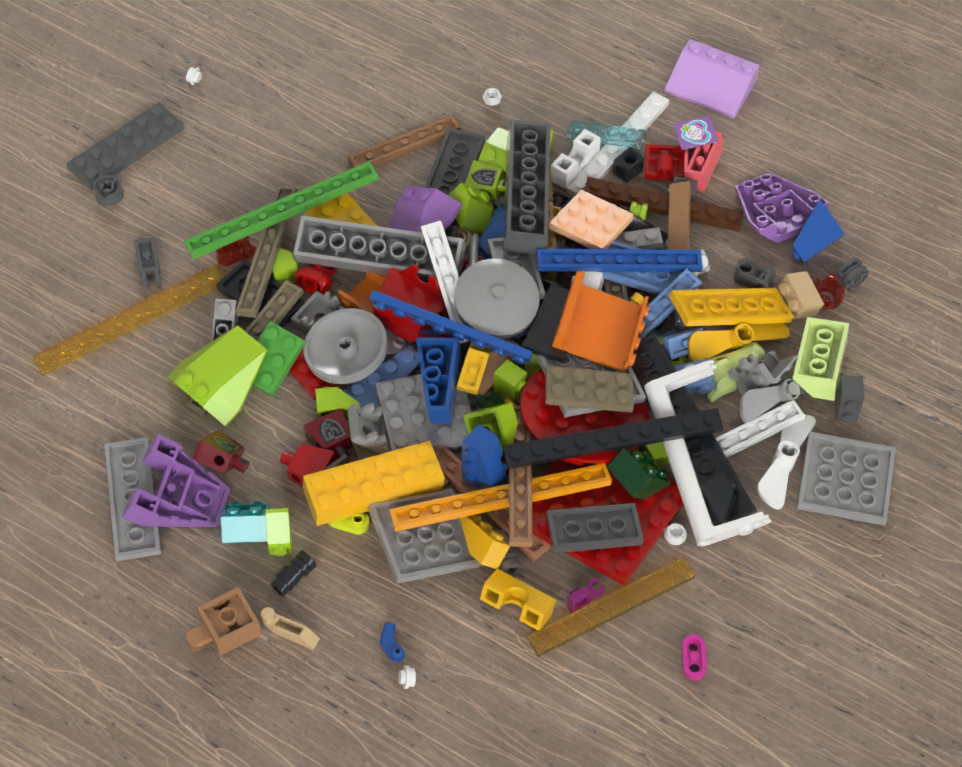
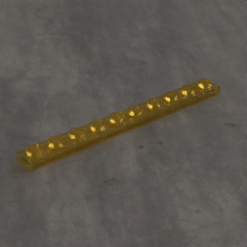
[32,264,225,376]

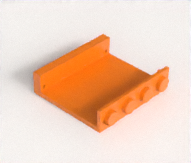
[552,271,650,373]

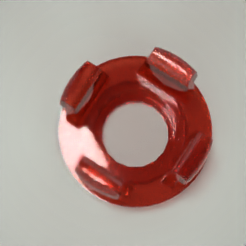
[813,273,845,309]

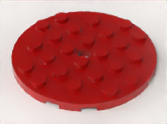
[520,368,649,465]

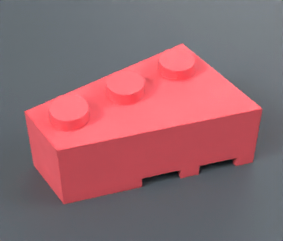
[684,132,723,191]

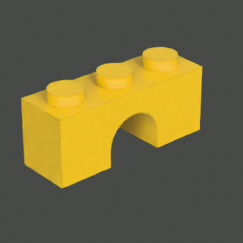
[480,569,556,631]

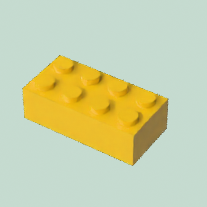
[304,193,377,226]

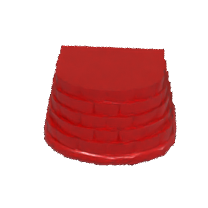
[373,264,448,342]

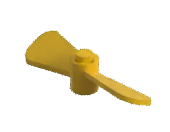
[688,323,790,362]

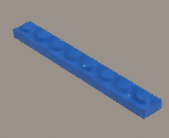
[536,249,703,272]
[370,290,533,364]

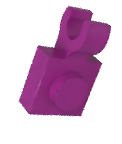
[567,577,605,613]

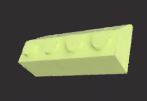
[793,317,849,401]

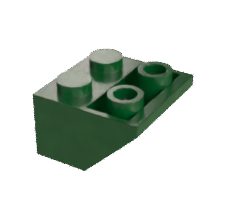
[607,448,671,500]

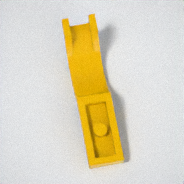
[456,342,492,395]

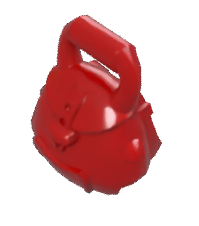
[295,264,338,295]

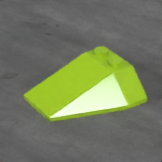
[168,325,268,427]

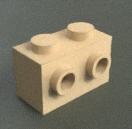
[778,271,824,319]

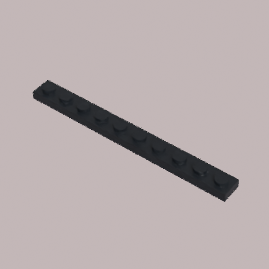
[502,408,723,469]

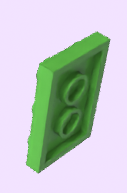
[253,321,306,397]

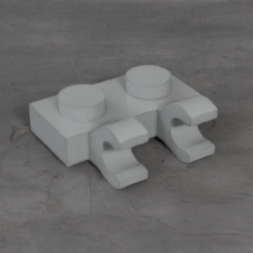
[728,353,775,395]

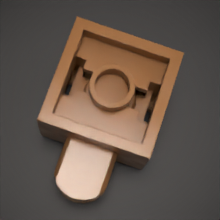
[186,587,262,656]

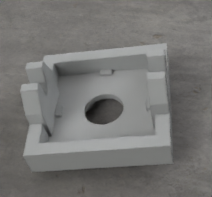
[291,291,347,333]
[348,403,391,454]

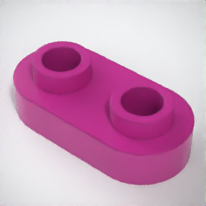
[681,634,707,681]

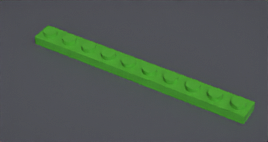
[184,161,379,259]

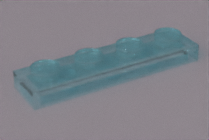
[566,121,646,149]

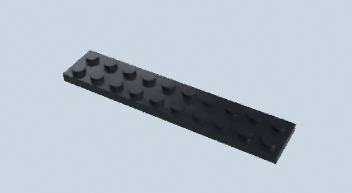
[631,333,757,526]

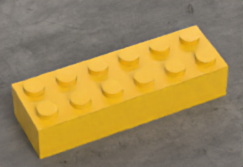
[303,440,445,526]

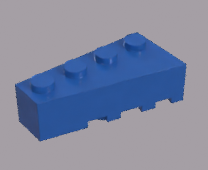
[416,338,462,424]

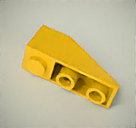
[460,514,510,569]

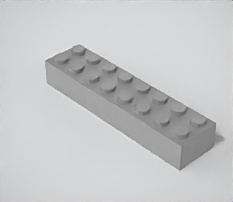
[293,216,466,283]

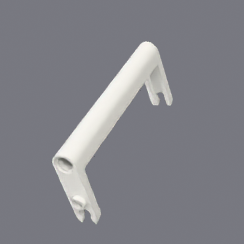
[644,360,771,546]

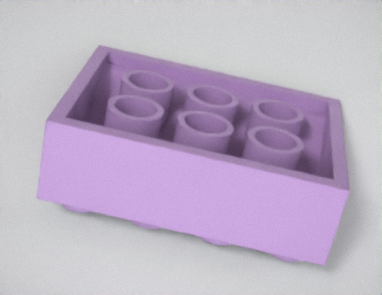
[664,39,760,118]

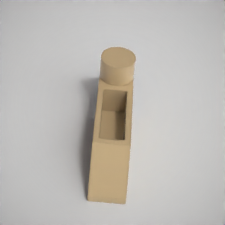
[261,607,320,650]

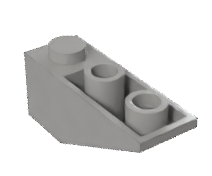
[211,298,239,342]

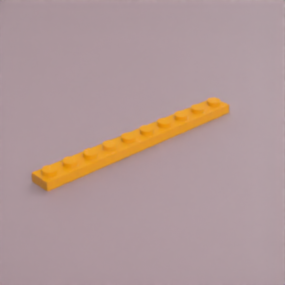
[389,463,612,532]

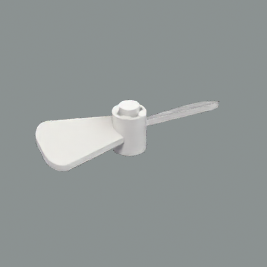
[757,415,816,510]

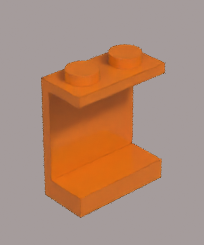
[338,272,387,315]

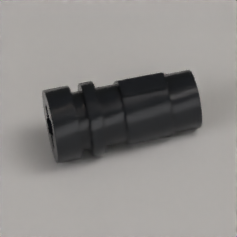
[271,550,317,596]

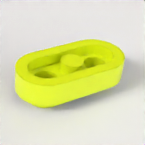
[328,512,370,535]

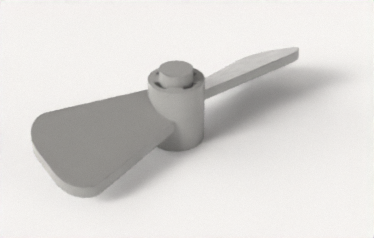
[740,377,807,423]

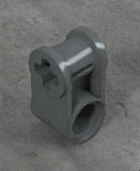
[734,258,776,288]

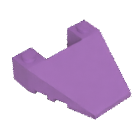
[122,434,231,527]

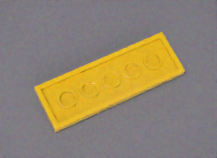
[669,288,794,326]

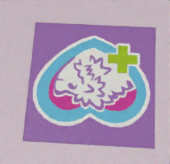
[673,116,719,150]

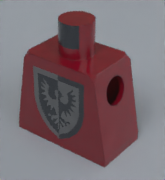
[304,408,353,459]
[192,430,250,474]

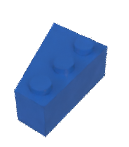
[462,424,509,490]

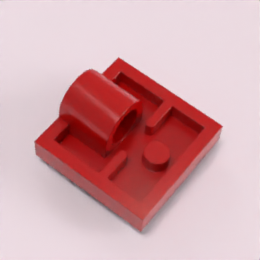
[644,144,685,181]

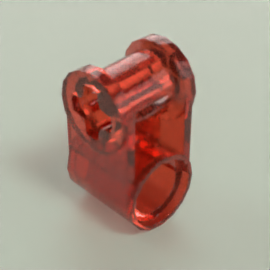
[216,236,256,266]

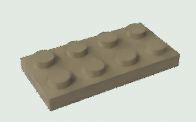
[545,365,634,413]

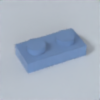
[663,327,703,360]

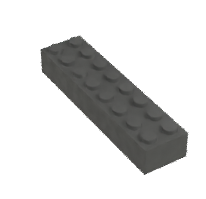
[503,119,550,255]

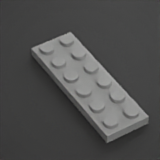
[104,437,161,562]

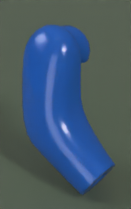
[380,622,405,662]

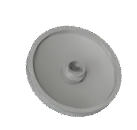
[454,259,540,339]
[304,308,388,384]

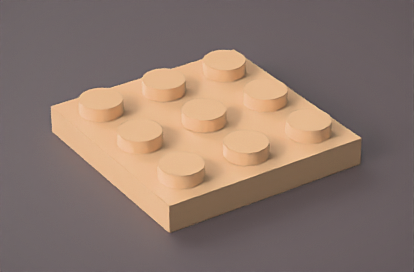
[549,190,634,249]

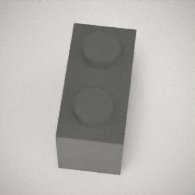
[834,375,864,422]

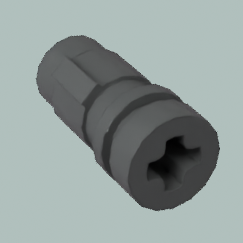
[496,530,522,576]

